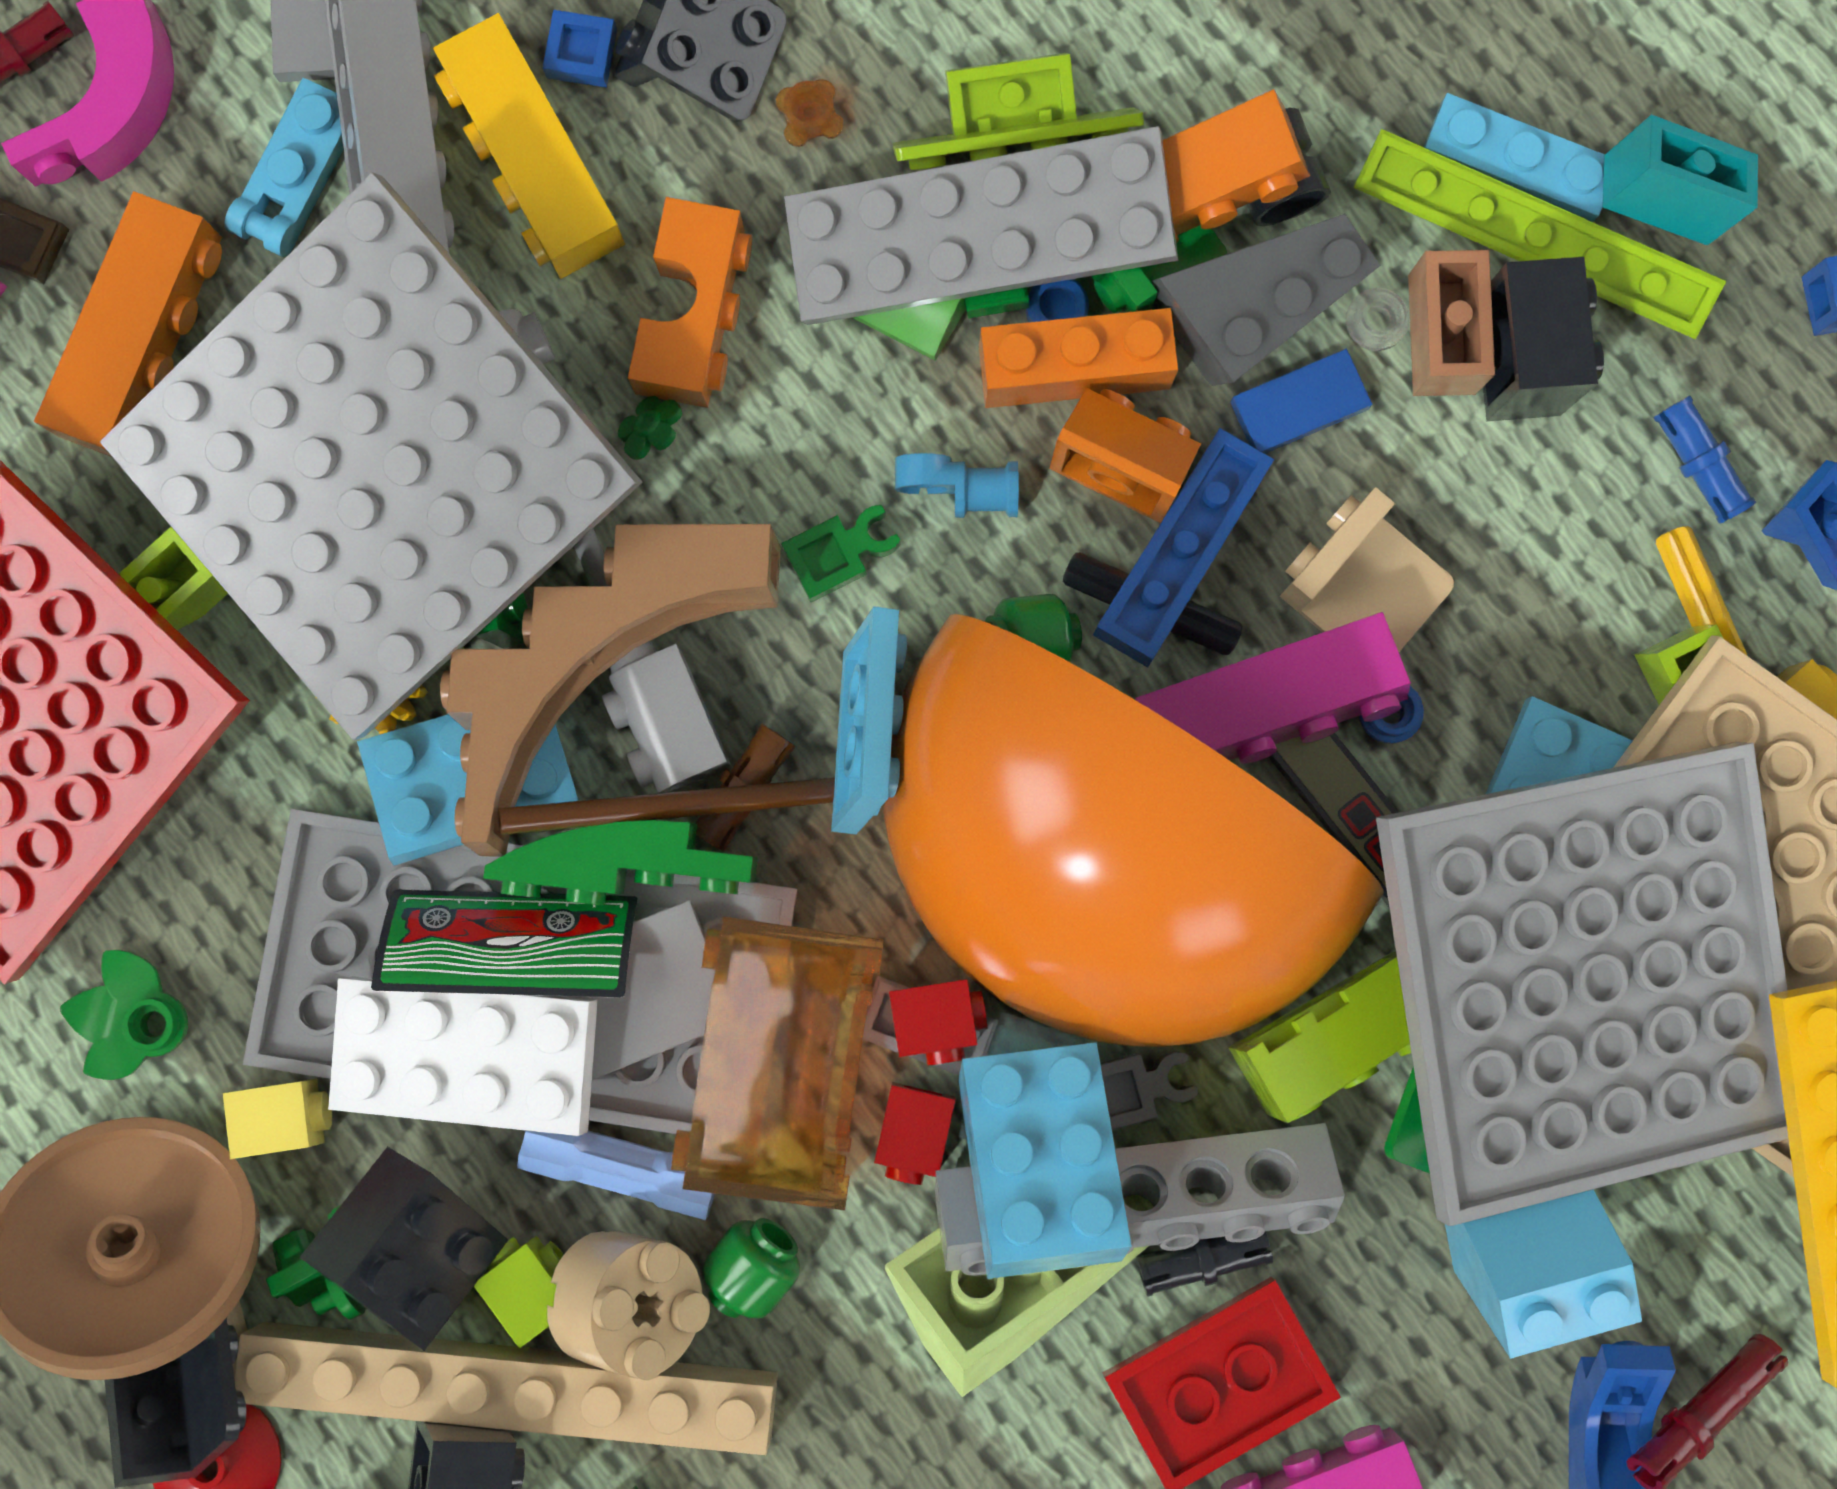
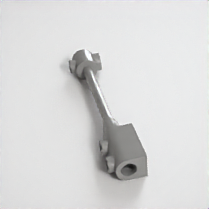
[498,309,732,793]

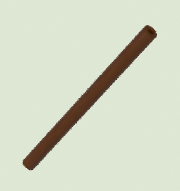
[497,777,835,835]

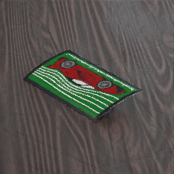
[371,889,638,998]

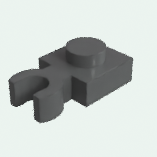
[1100,1052,1199,1130]

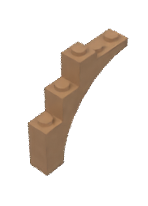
[440,524,781,857]

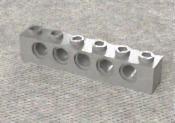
[935,1123,1345,1276]

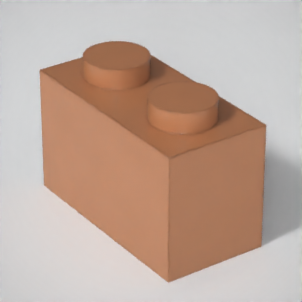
[1408,250,1495,396]

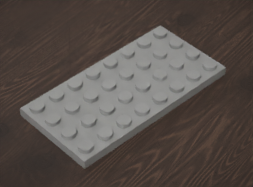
[243,809,799,1147]

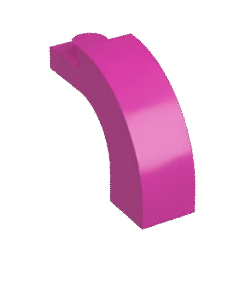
[1,0,174,187]

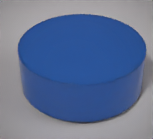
[1026,279,1089,322]

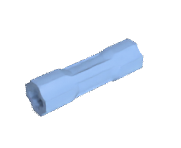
[517,1130,722,1220]

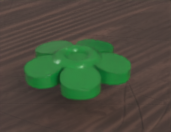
[617,396,682,460]

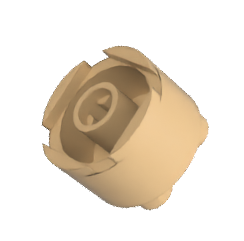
[547,1231,710,1381]

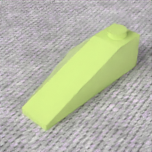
[885,1195,1153,1397]

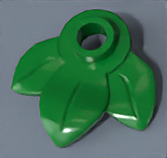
[60,950,188,1080]

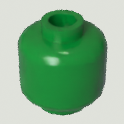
[985,594,1082,662]
[703,1218,800,1319]

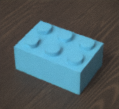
[958,1042,1132,1279]

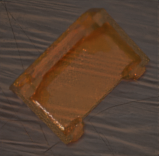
[671,916,884,1210]

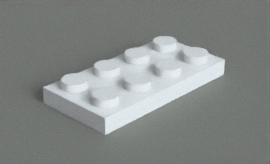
[328,976,598,1136]

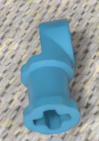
[895,453,1019,518]

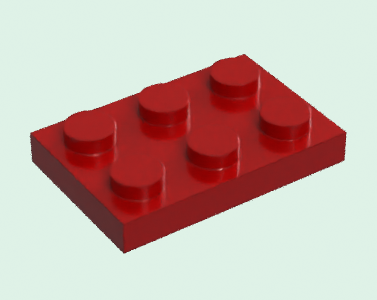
[1102,1276,1341,1489]

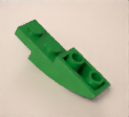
[483,820,758,906]

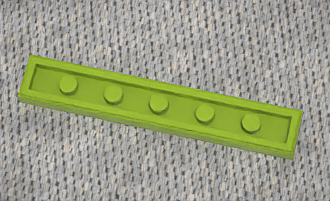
[1353,129,1726,340]

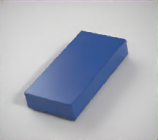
[1230,349,1373,454]

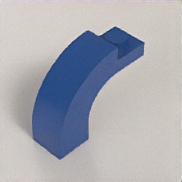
[1569,1341,1676,1489]

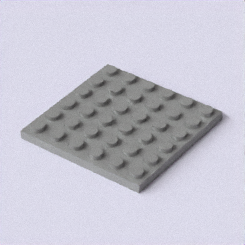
[100,172,643,741]
[1376,742,1788,1226]

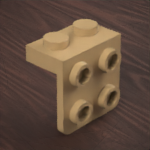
[1280,487,1454,652]

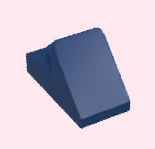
[1761,460,1837,590]

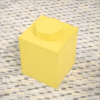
[223,1079,332,1159]

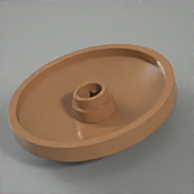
[0,1117,261,1380]

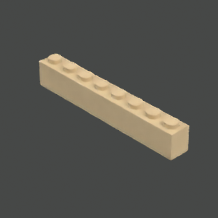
[235,1322,778,1455]

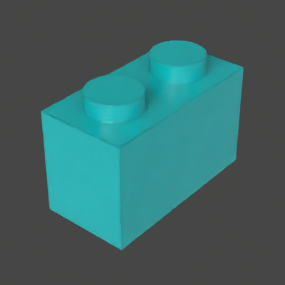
[1602,114,1758,246]

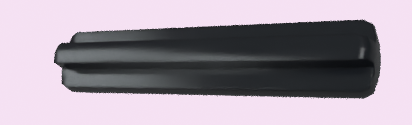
[1063,552,1243,655]

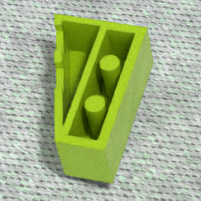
[1228,952,1411,1123]

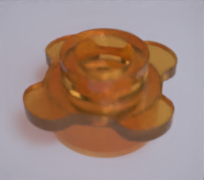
[776,79,844,147]

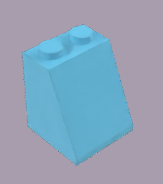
[1445,1189,1642,1359]

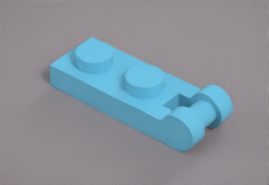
[224,78,344,257]

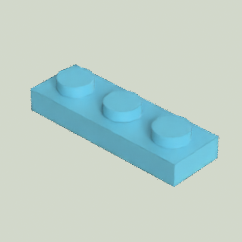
[1424,93,1605,222]

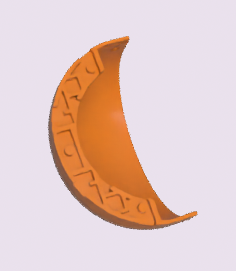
[883,614,1383,1047]

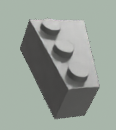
[1150,213,1381,386]

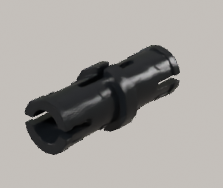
[1136,1231,1273,1297]

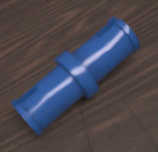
[1653,395,1756,524]

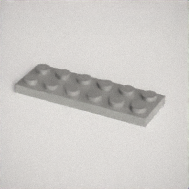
[784,126,1178,325]

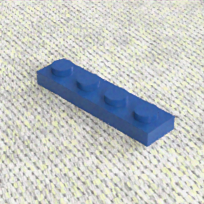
[1093,428,1274,668]

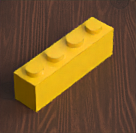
[433,13,626,279]

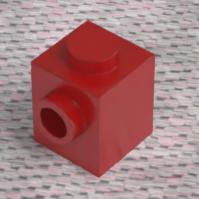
[889,979,988,1066]

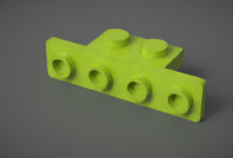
[893,53,1144,170]

